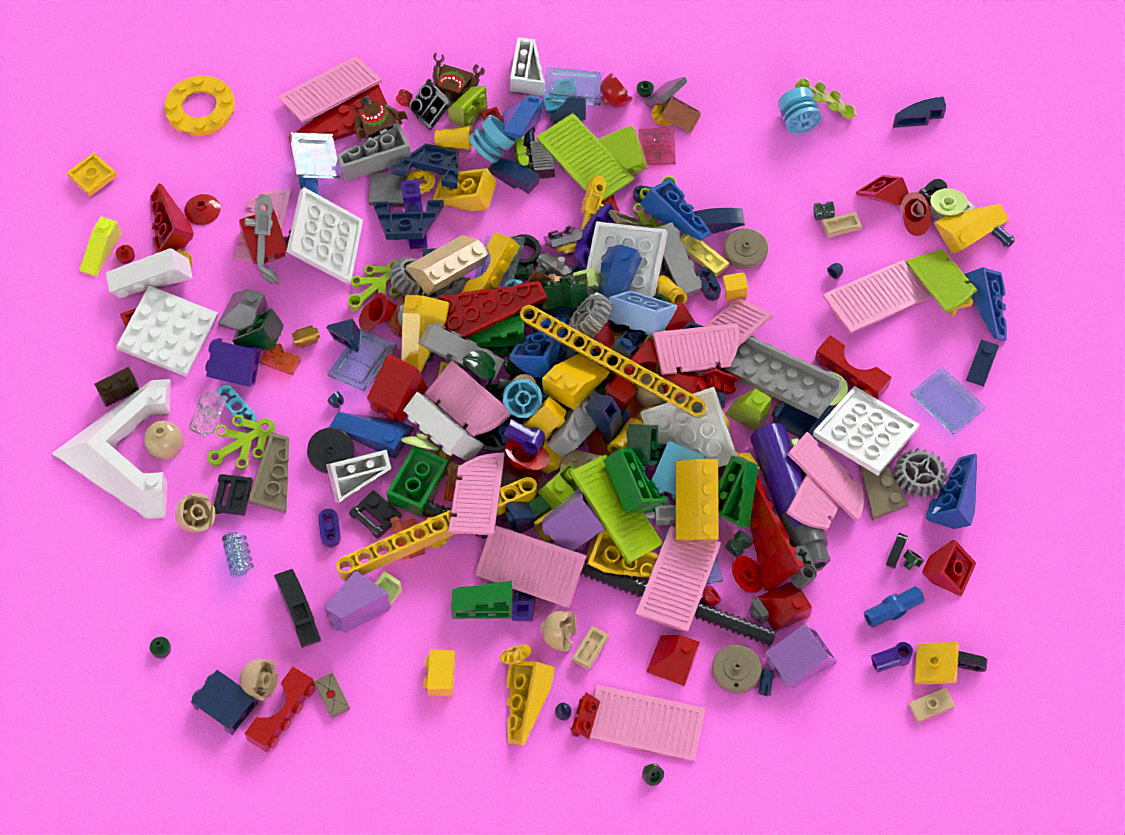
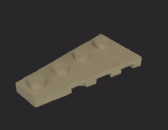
[248,432,290,513]
[859,465,909,520]

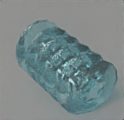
[221,532,254,577]

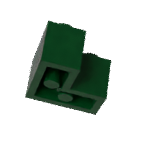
[538,276,588,310]
[232,308,284,351]
[626,424,667,465]

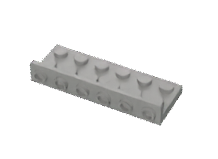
[721,336,841,419]

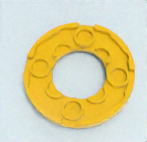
[164,75,235,136]

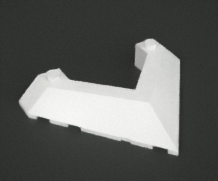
[52,379,171,519]

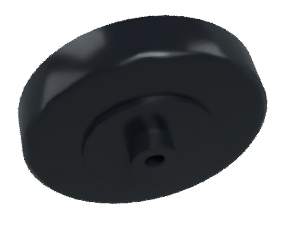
[307,427,354,474]

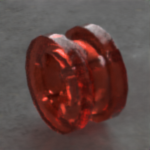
[395,89,413,106]

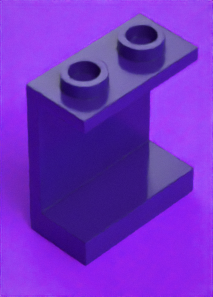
[205,338,262,387]

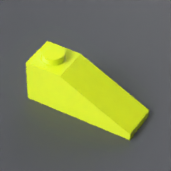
[79,217,122,277]

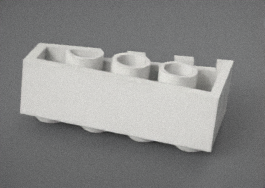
[106,248,193,298]
[403,392,484,461]

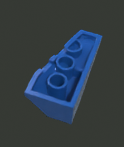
[502,95,544,139]
[640,179,711,241]
[598,245,642,325]
[964,267,1007,341]
[509,317,568,379]
[329,412,414,460]
[925,453,978,529]

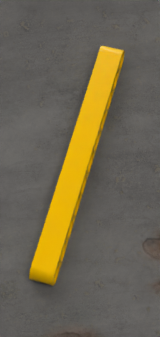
[520,305,707,418]
[336,477,537,581]

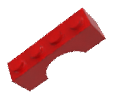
[815,335,892,399]
[604,338,659,412]
[244,666,315,753]

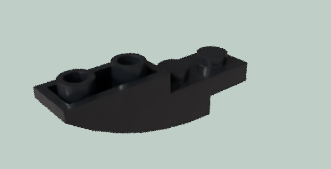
[274,568,321,648]

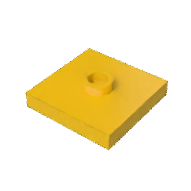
[66,152,118,197]
[915,642,959,685]

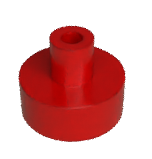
[115,245,135,264]
[700,585,721,607]

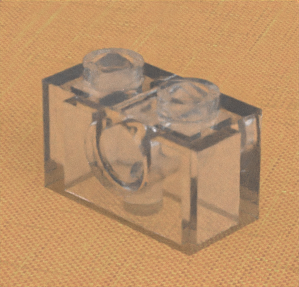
[188,390,226,437]

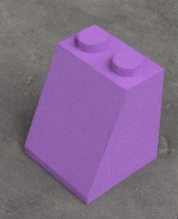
[542,488,605,551]
[325,570,391,633]
[766,624,837,688]

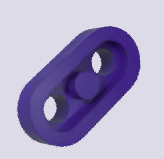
[318,509,341,547]

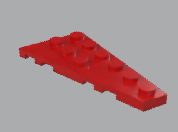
[288,84,387,154]
[434,281,548,339]
[750,476,804,591]

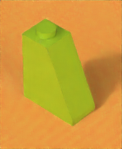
[599,125,648,175]
[725,388,772,432]

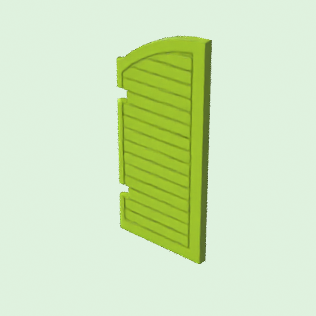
[906,249,977,313]

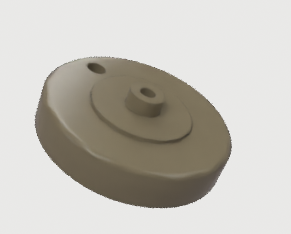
[724,228,768,269]
[712,645,762,694]

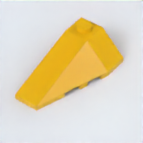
[934,204,1009,254]
[402,295,449,373]
[587,529,659,578]
[506,661,555,745]

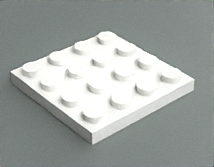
[287,188,363,283]
[587,222,668,297]
[117,285,218,377]
[813,386,920,476]
[640,387,737,468]

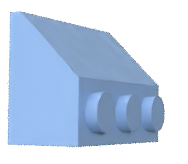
[608,290,677,335]

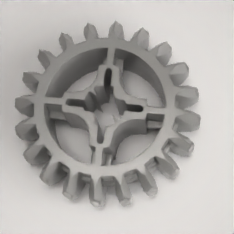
[389,256,434,297]
[568,293,613,342]
[894,448,947,499]

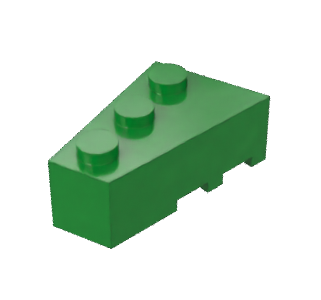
[468,315,525,356]
[603,449,667,513]
[718,455,758,527]
[451,581,513,619]

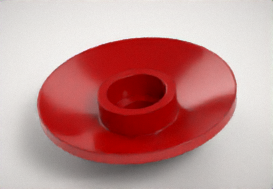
[184,194,221,225]
[732,556,763,593]

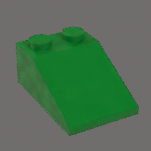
[386,446,449,518]

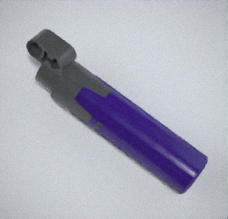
[750,423,831,589]

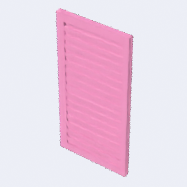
[278,56,382,123]
[822,260,931,334]
[692,297,774,376]
[475,525,586,608]
[636,525,721,633]
[589,684,706,762]

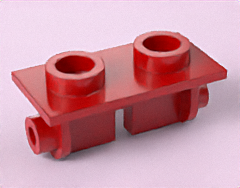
[700,368,740,394]
[570,692,600,739]

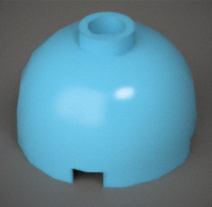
[502,379,542,418]

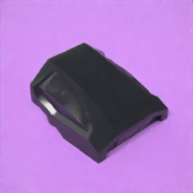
[408,79,451,129]

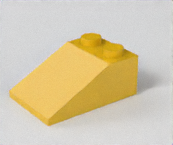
[433,168,497,211]
[542,354,610,411]

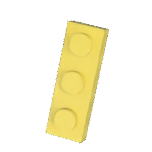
[680,233,729,277]

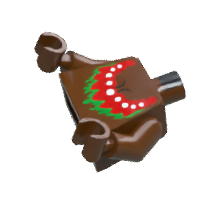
[432,52,485,102]
[354,96,408,142]

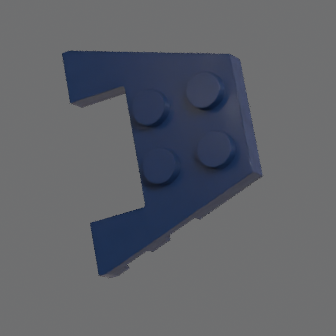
[390,143,459,189]
[373,200,444,240]

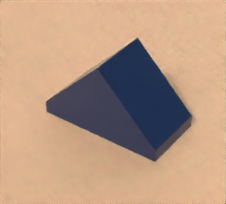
[326,319,360,353]

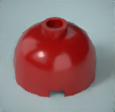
[600,72,633,108]

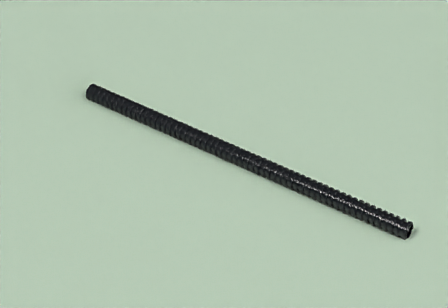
[424,501,776,647]

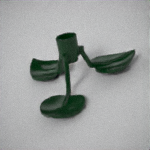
[462,350,516,401]

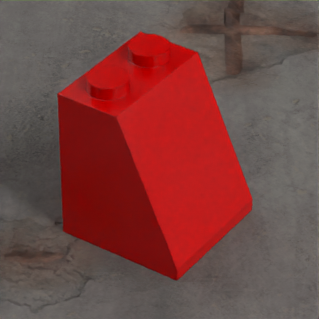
[239,209,287,264]
[367,353,428,423]

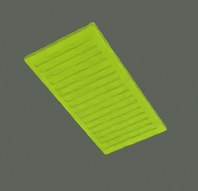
[536,113,635,202]
[570,454,663,564]

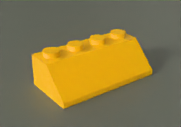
[676,459,718,541]

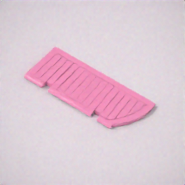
[234,189,291,264]
[653,323,739,375]
[425,361,511,437]
[787,432,864,521]
[448,453,505,535]
[786,474,839,530]

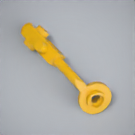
[556,175,607,254]

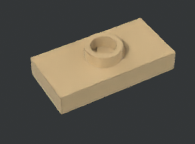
[821,212,862,238]
[571,626,610,671]
[908,688,955,723]

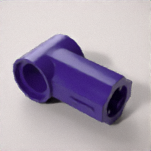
[504,419,545,454]
[871,642,913,673]

